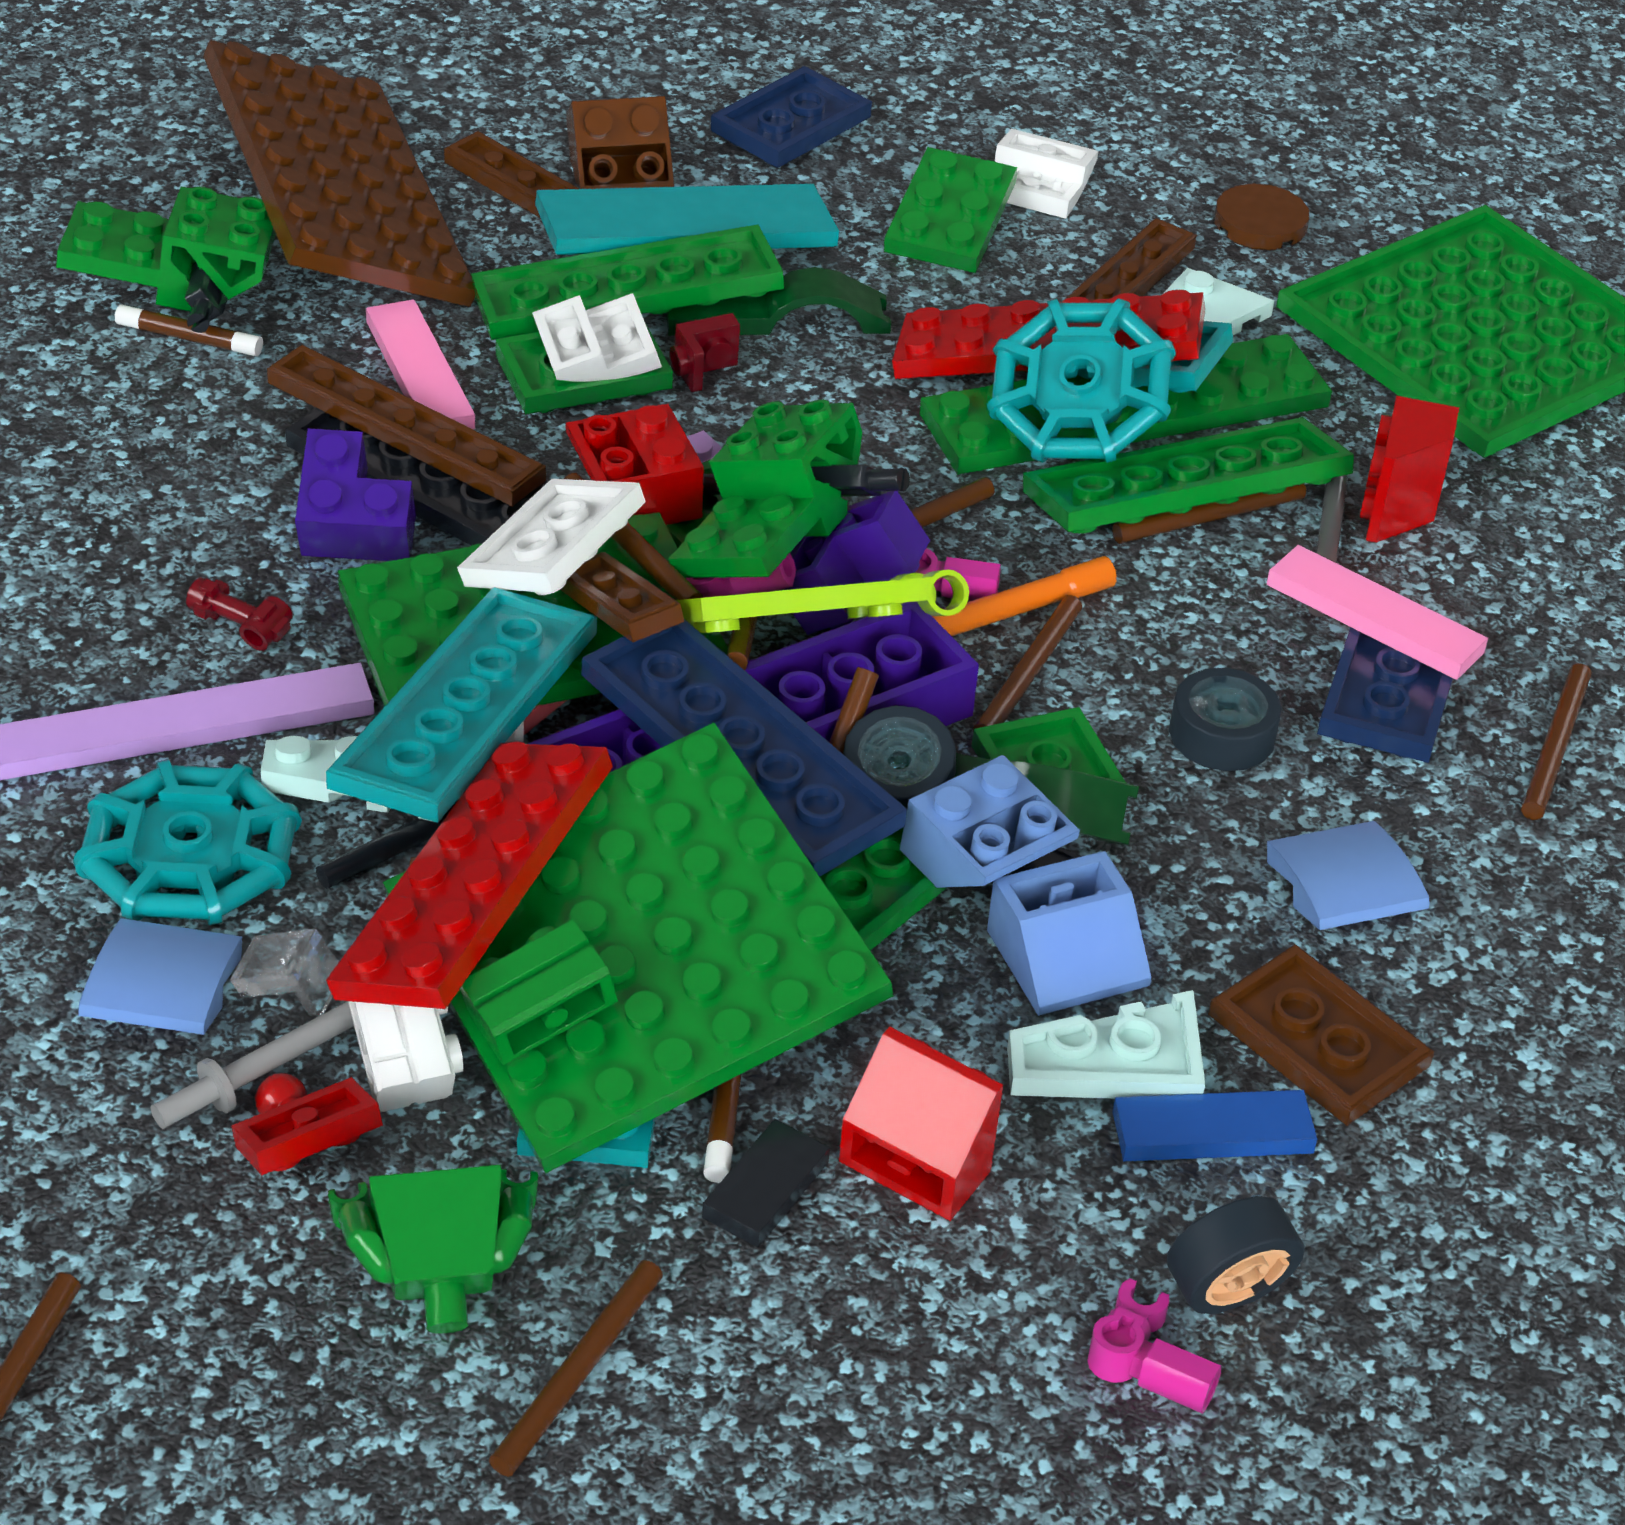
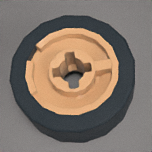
[1167,1196,1305,1314]

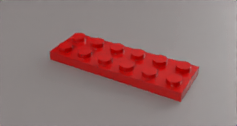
[892,290,1205,379]
[326,741,613,1009]

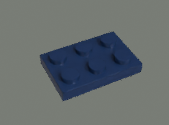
[711,66,872,168]
[1317,627,1453,763]

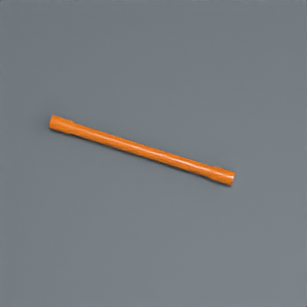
[931,556,1117,636]

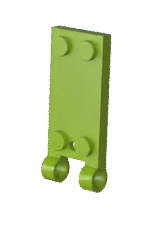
[676,570,969,633]

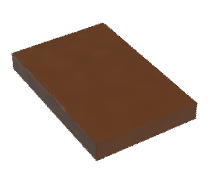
[1208,944,1434,1126]

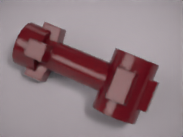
[186,577,293,651]

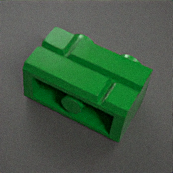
[460,919,618,1065]

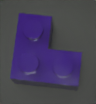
[295,428,416,561]
[776,491,930,635]

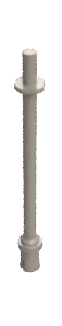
[150,1001,354,1129]

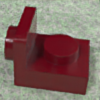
[669,313,740,393]

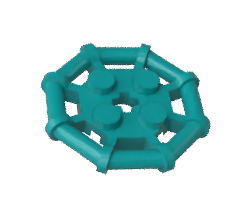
[987,298,1176,463]
[73,759,302,926]

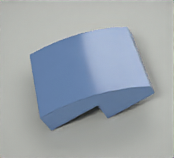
[1267,821,1429,930]
[78,918,242,1035]

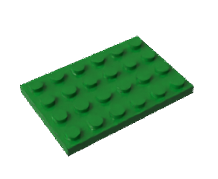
[338,512,728,707]

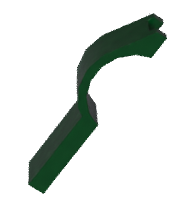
[666,267,891,336]
[871,743,1139,846]

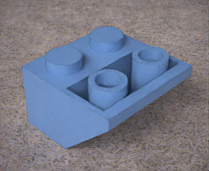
[900,755,1080,888]
[987,851,1152,1016]

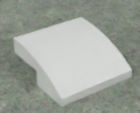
[995,128,1098,219]
[532,293,662,382]

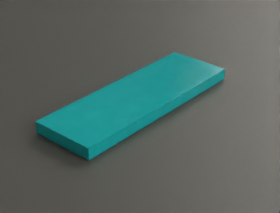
[535,184,840,255]
[326,587,597,823]

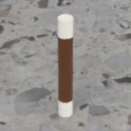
[115,304,263,357]
[704,1074,741,1183]

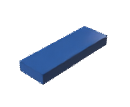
[1112,1090,1317,1162]

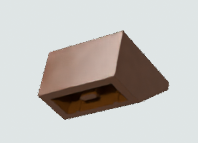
[566,96,674,189]

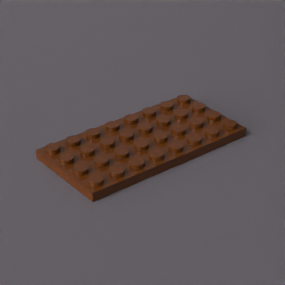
[203,40,475,307]

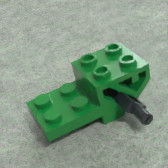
[56,186,276,333]
[668,399,910,578]

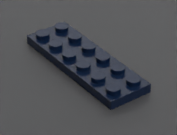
[581,619,907,876]

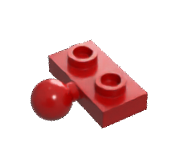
[231,1073,383,1176]

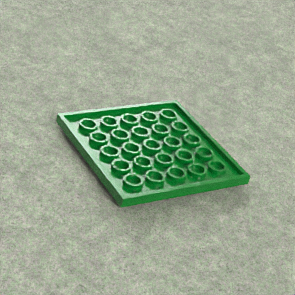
[1276,205,1625,458]
[383,723,894,1174]

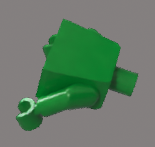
[328,1165,539,1334]

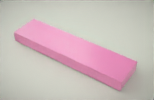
[366,299,475,429]
[1267,545,1488,680]

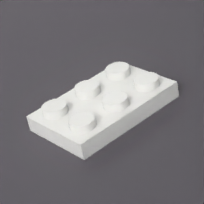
[457,479,646,595]

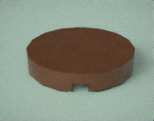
[1215,183,1309,250]

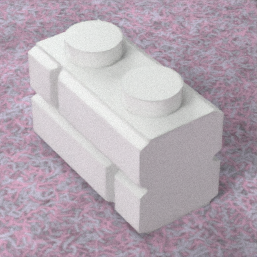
[348,1001,463,1112]

